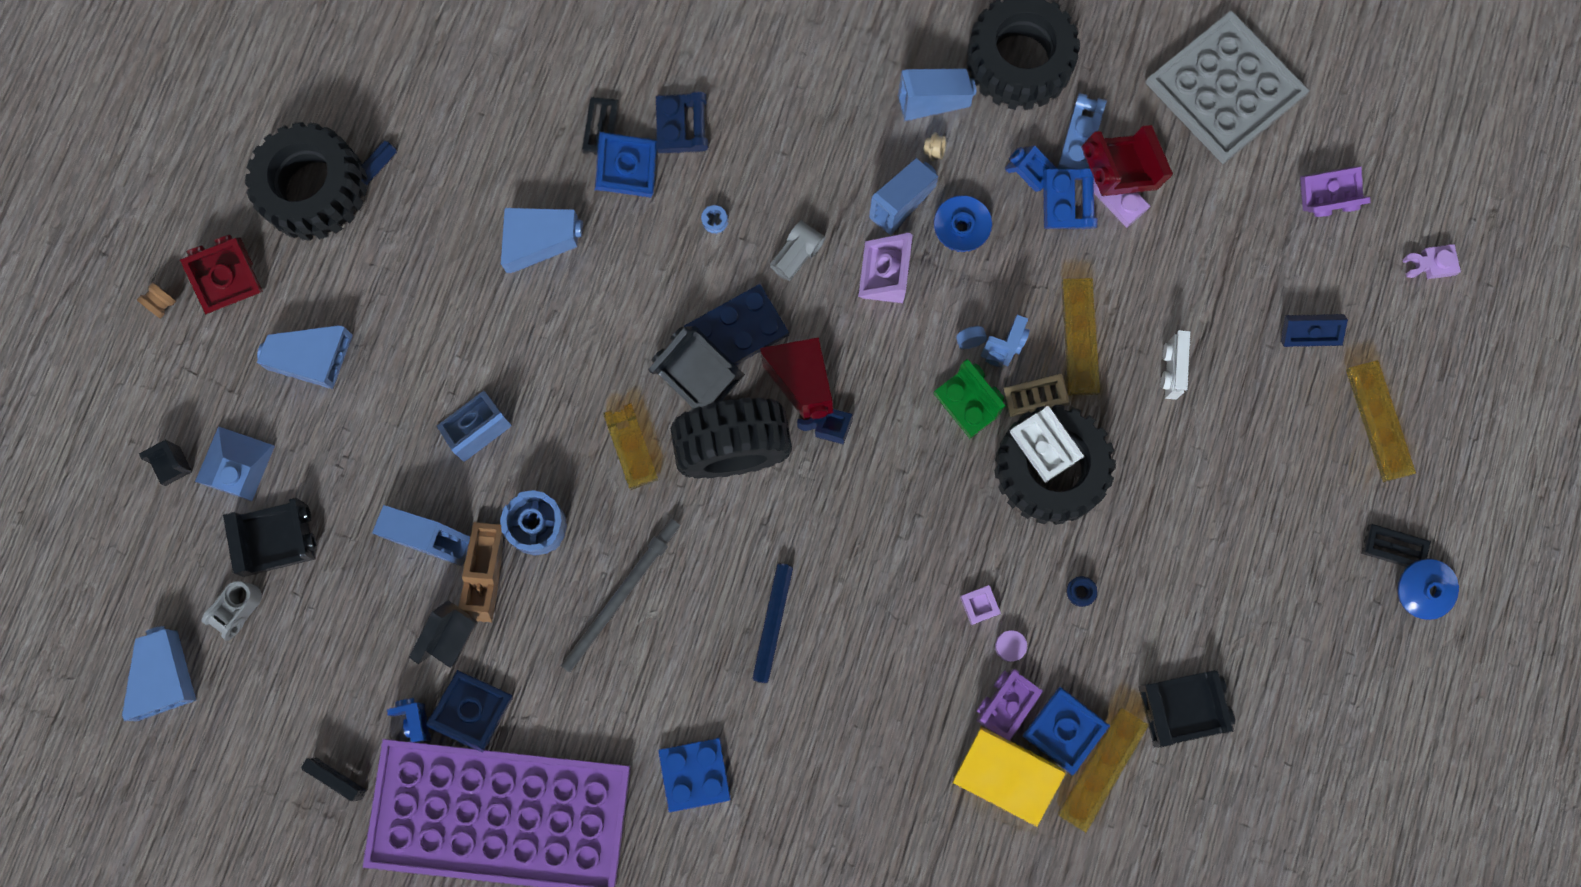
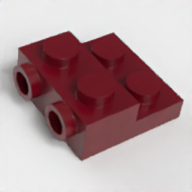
[180,234,263,315]

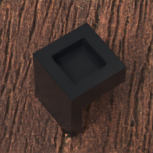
[139,439,192,486]

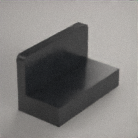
[409,600,477,668]

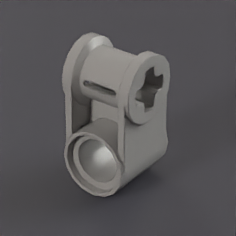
[202,581,262,641]

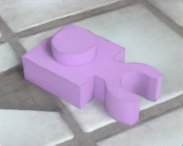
[1402,244,1461,279]

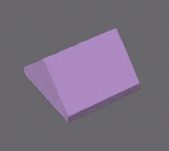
[858,233,913,303]

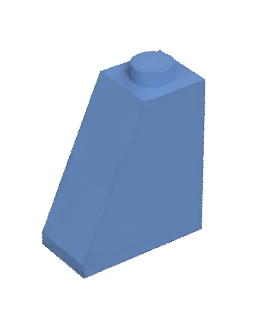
[898,69,976,121]
[869,158,938,235]
[501,208,583,273]
[257,325,353,389]
[372,505,470,567]
[122,626,196,721]

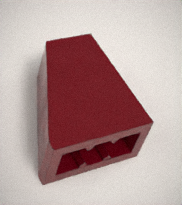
[760,337,833,419]

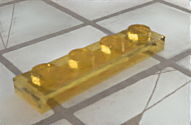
[1061,278,1100,396]
[1346,360,1416,483]
[1057,708,1149,833]

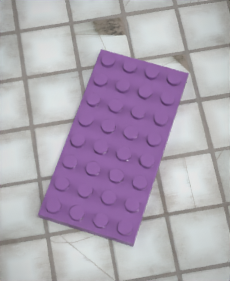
[363,739,631,887]

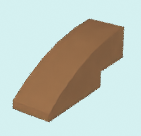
[459,522,504,623]

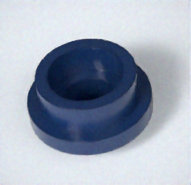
[1066,576,1097,607]

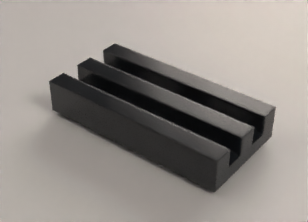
[582,97,619,155]
[1361,524,1431,567]
[301,758,368,801]

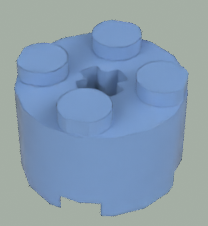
[500,490,567,556]

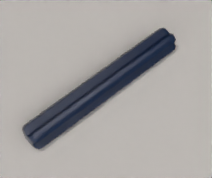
[752,563,793,684]

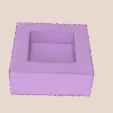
[960,585,1001,625]

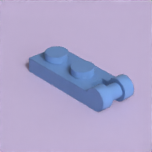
[1057,93,1107,169]

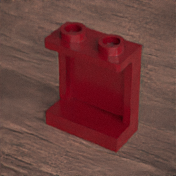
[1081,125,1173,196]

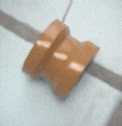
[136,282,177,319]

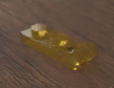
[603,403,659,490]

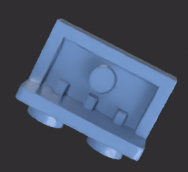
[981,315,1030,367]

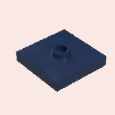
[426,670,513,752]

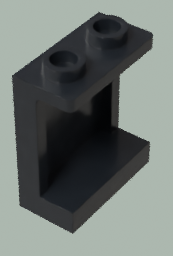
[648,326,745,411]
[223,498,317,577]
[1138,670,1235,748]

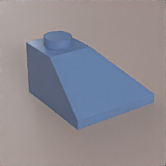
[195,426,275,501]

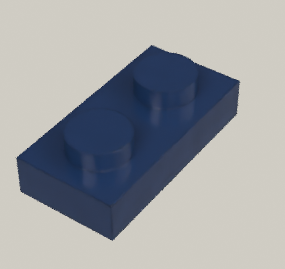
[1281,314,1348,347]

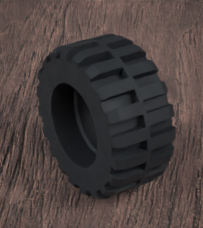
[967,0,1080,110]
[245,122,367,240]
[670,397,792,479]
[994,405,1116,525]

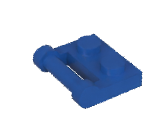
[1043,168,1098,229]

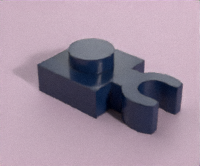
[797,409,853,445]

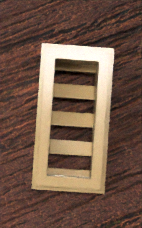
[1004,374,1070,417]

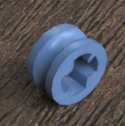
[701,205,728,233]

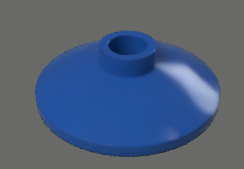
[934,196,992,252]
[1397,559,1459,620]

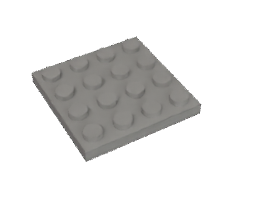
[1145,11,1309,164]

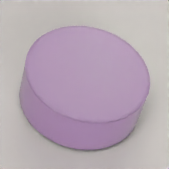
[995,630,1027,662]

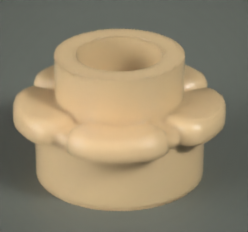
[924,132,946,161]

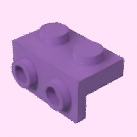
[1300,166,1370,217]
[976,668,1043,741]

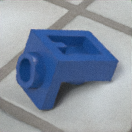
[1005,145,1057,192]
[387,698,431,743]

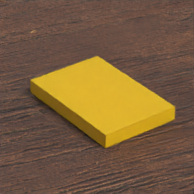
[953,726,1066,827]

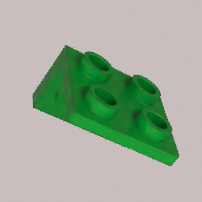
[933,359,1005,439]

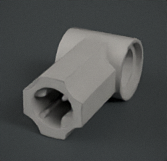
[770,220,826,281]

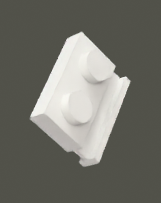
[1161,330,1190,400]
[1010,406,1084,482]

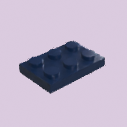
[684,284,789,365]

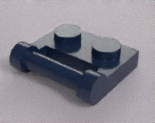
[656,91,709,154]

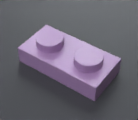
[1094,180,1150,228]

